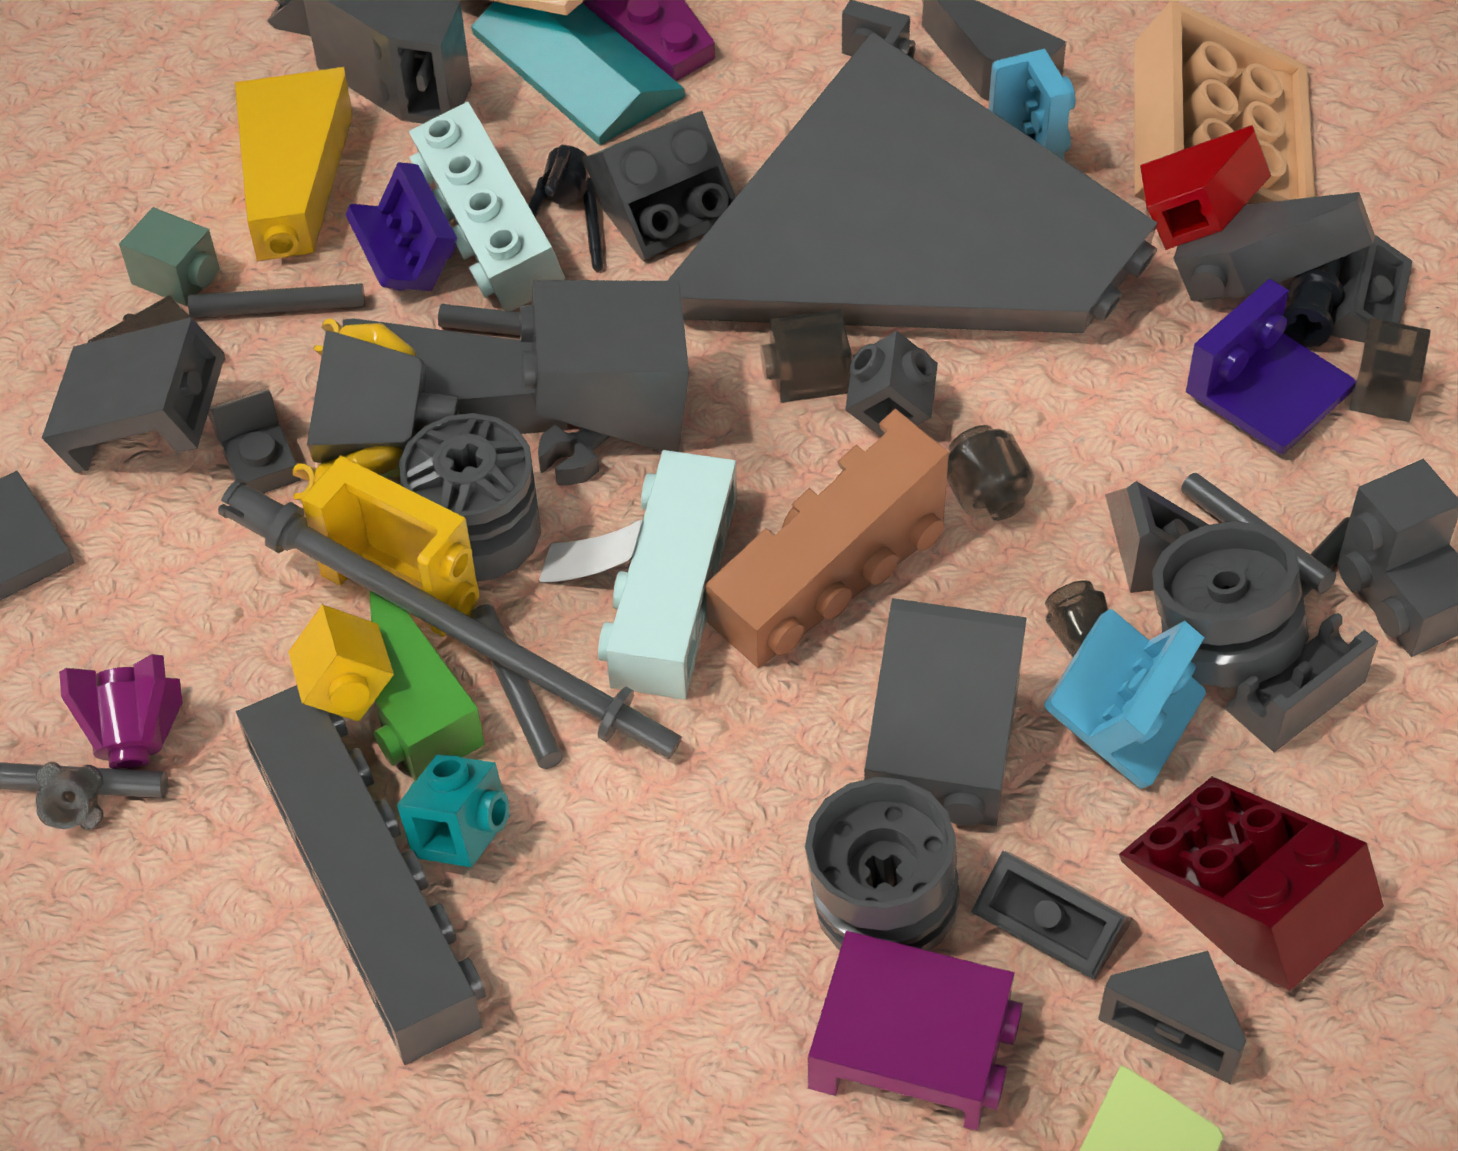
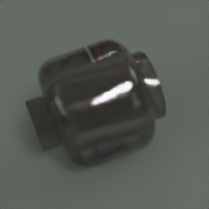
[947,425,1035,521]

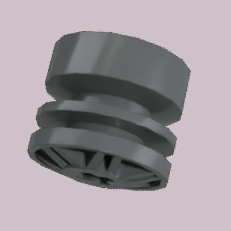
[399,413,541,581]
[805,777,960,951]

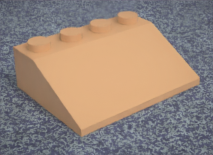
[1134,0,1315,204]

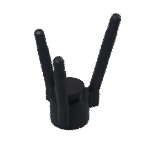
[528,145,603,271]

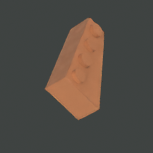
[705,408,949,668]

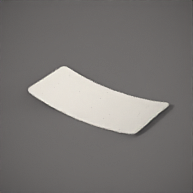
[539,519,643,583]

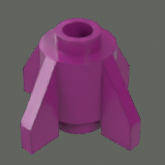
[59,654,183,769]

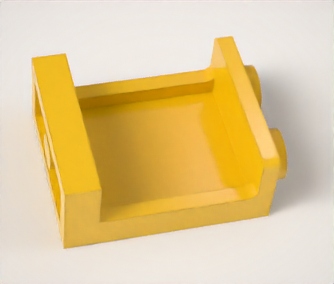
[301,455,479,637]

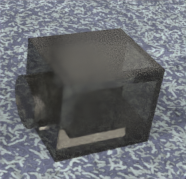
[760,309,852,403]
[1349,318,1431,422]

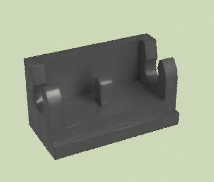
[1226,613,1378,752]

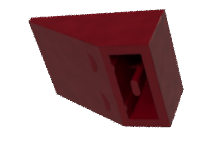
[1119,776,1384,991]

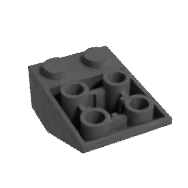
[304,0,472,124]

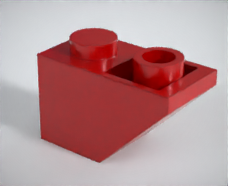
[1140,125,1271,250]

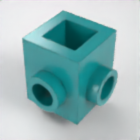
[397,754,510,868]

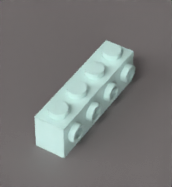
[408,101,566,311]

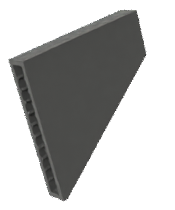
[667,32,1157,333]

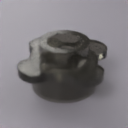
[36,762,104,830]

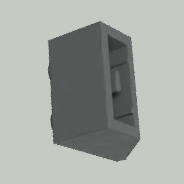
[583,111,736,260]

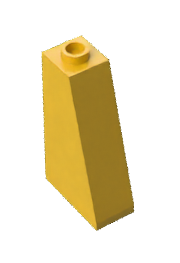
[234,67,353,261]

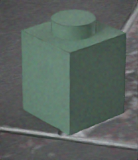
[119,207,220,306]

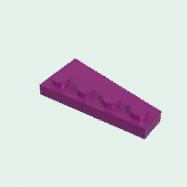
[582,0,715,81]

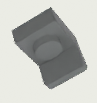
[842,0,916,58]

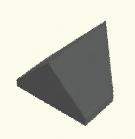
[1105,481,1209,593]

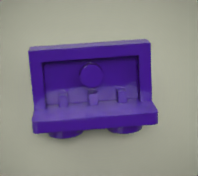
[345,162,457,291]

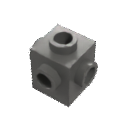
[845,331,938,437]

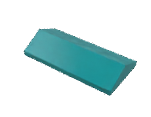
[471,1,685,146]

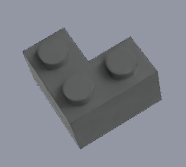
[1336,458,1458,657]

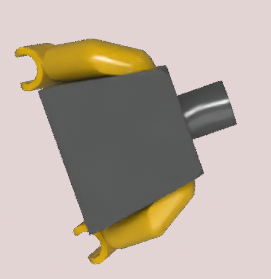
[293,318,459,502]

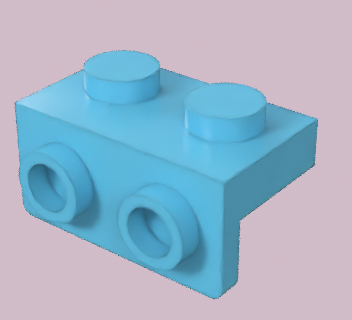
[988,49,1076,160]

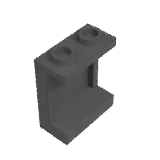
[42,317,225,473]

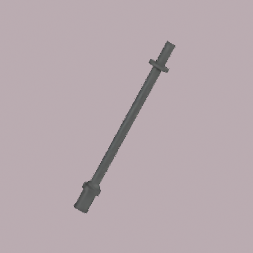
[218,479,682,759]

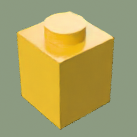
[288,604,394,722]

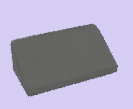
[1331,235,1413,348]
[971,850,1133,979]

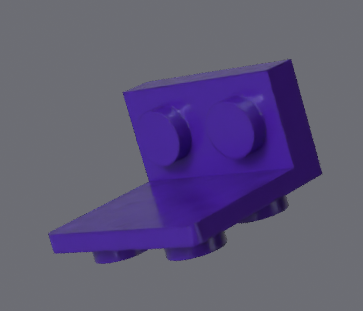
[1186,278,1355,454]

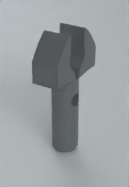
[538,425,610,485]

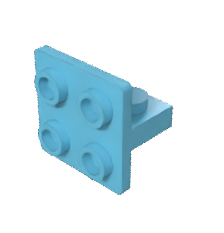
[1044,609,1206,789]

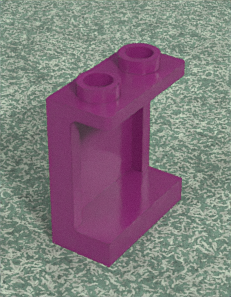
[808,930,1023,1131]

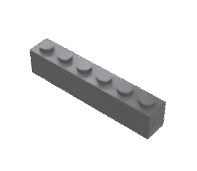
[236,685,486,1065]

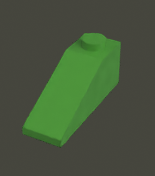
[370,591,485,781]

